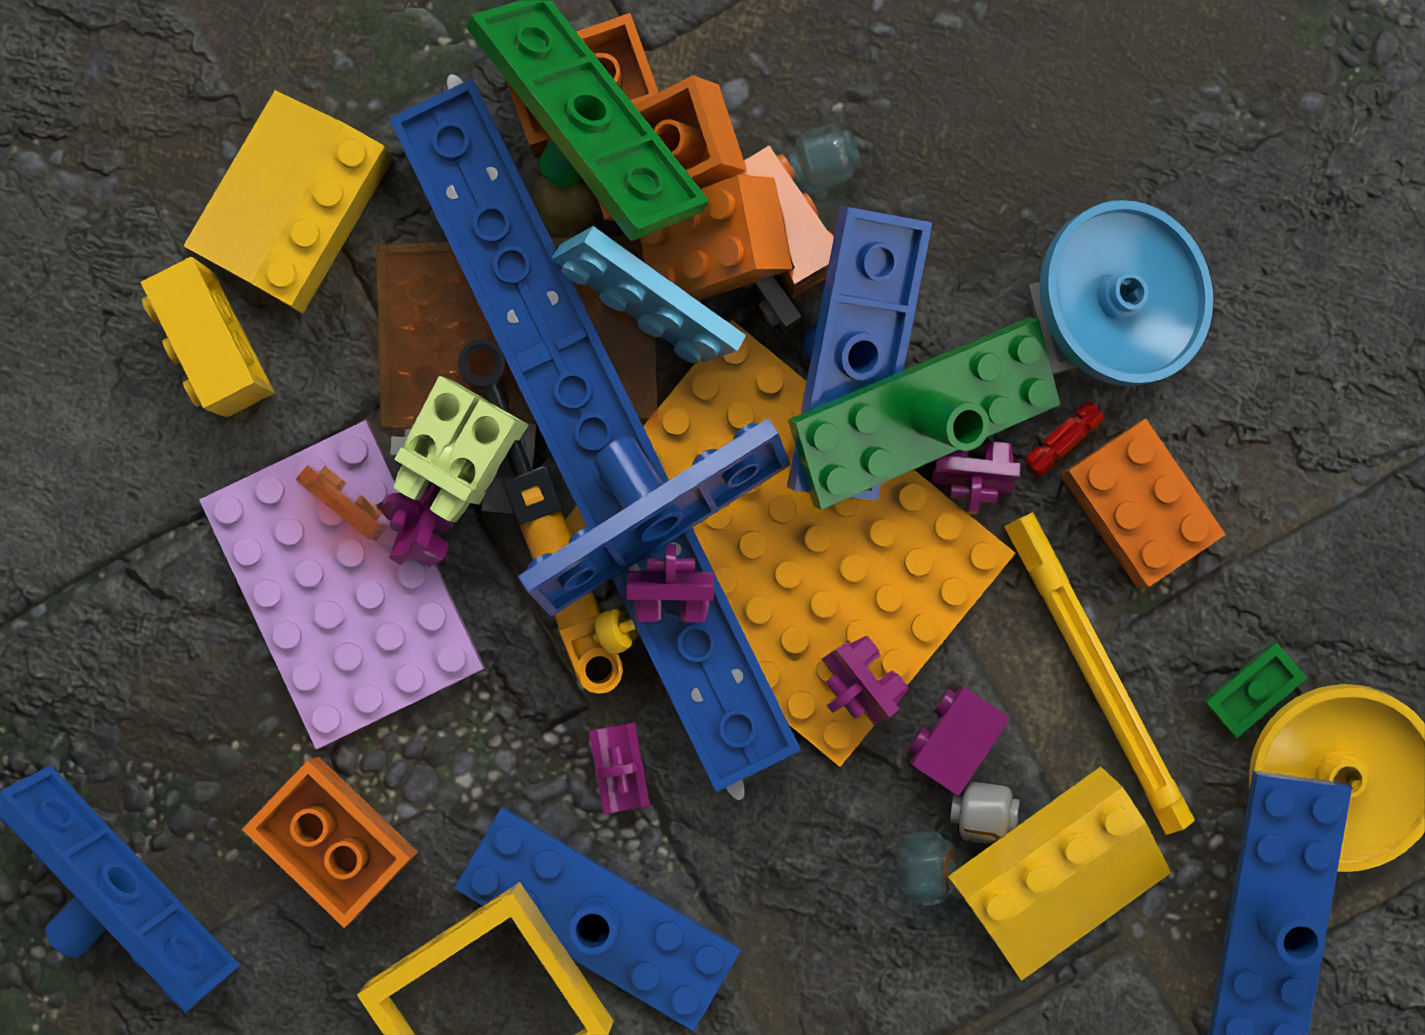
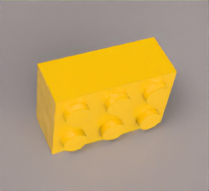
[140,257,275,418]

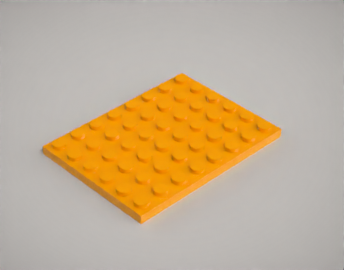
[565,320,1016,767]

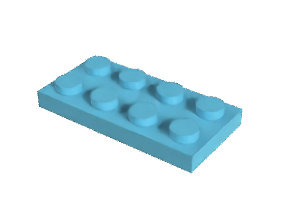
[551,226,746,363]

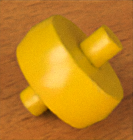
[593,609,635,654]

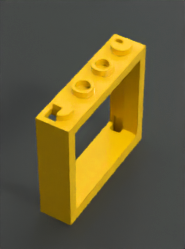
[357,882,613,1035]

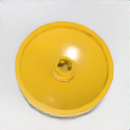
[1249,684,1425,872]

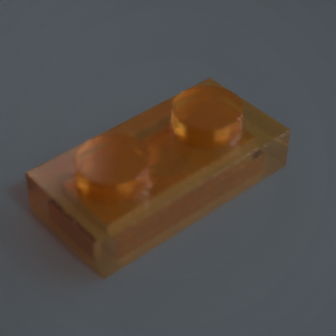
[295,465,388,541]

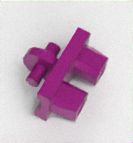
[930,442,1020,514]
[382,483,455,567]
[627,544,714,623]
[822,636,908,725]
[589,722,650,814]

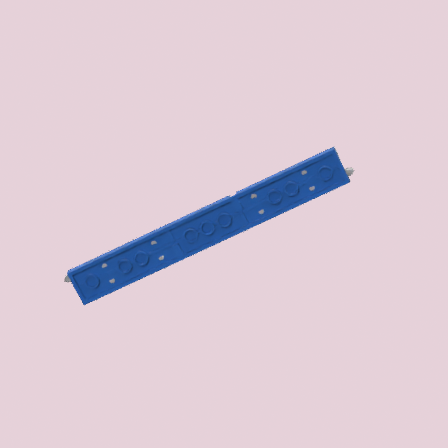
[389,74,801,800]

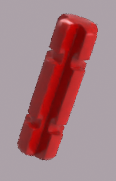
[1025,401,1105,476]

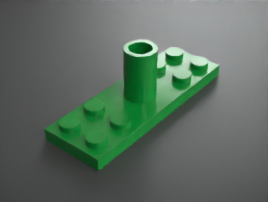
[466,0,709,241]
[788,317,1060,510]

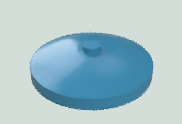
[1040,200,1213,386]

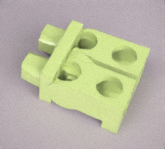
[393,376,528,522]

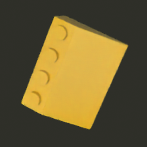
[183,90,394,314]
[948,766,1171,981]

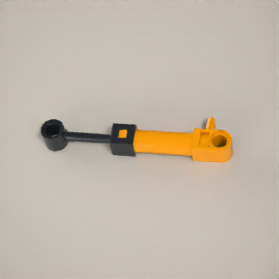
[458,339,640,694]

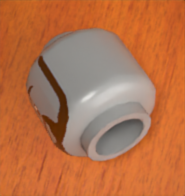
[950,782,1020,845]

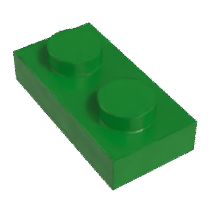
[1203,642,1307,738]

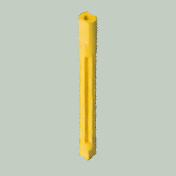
[1004,512,1195,835]

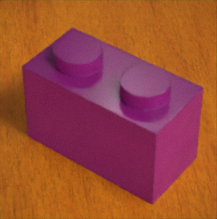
[907,685,1011,796]

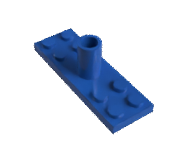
[787,206,932,501]
[518,418,790,617]
[0,765,240,1013]
[1208,770,1352,1035]
[454,806,741,1031]

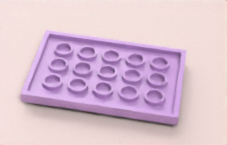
[200,420,485,749]

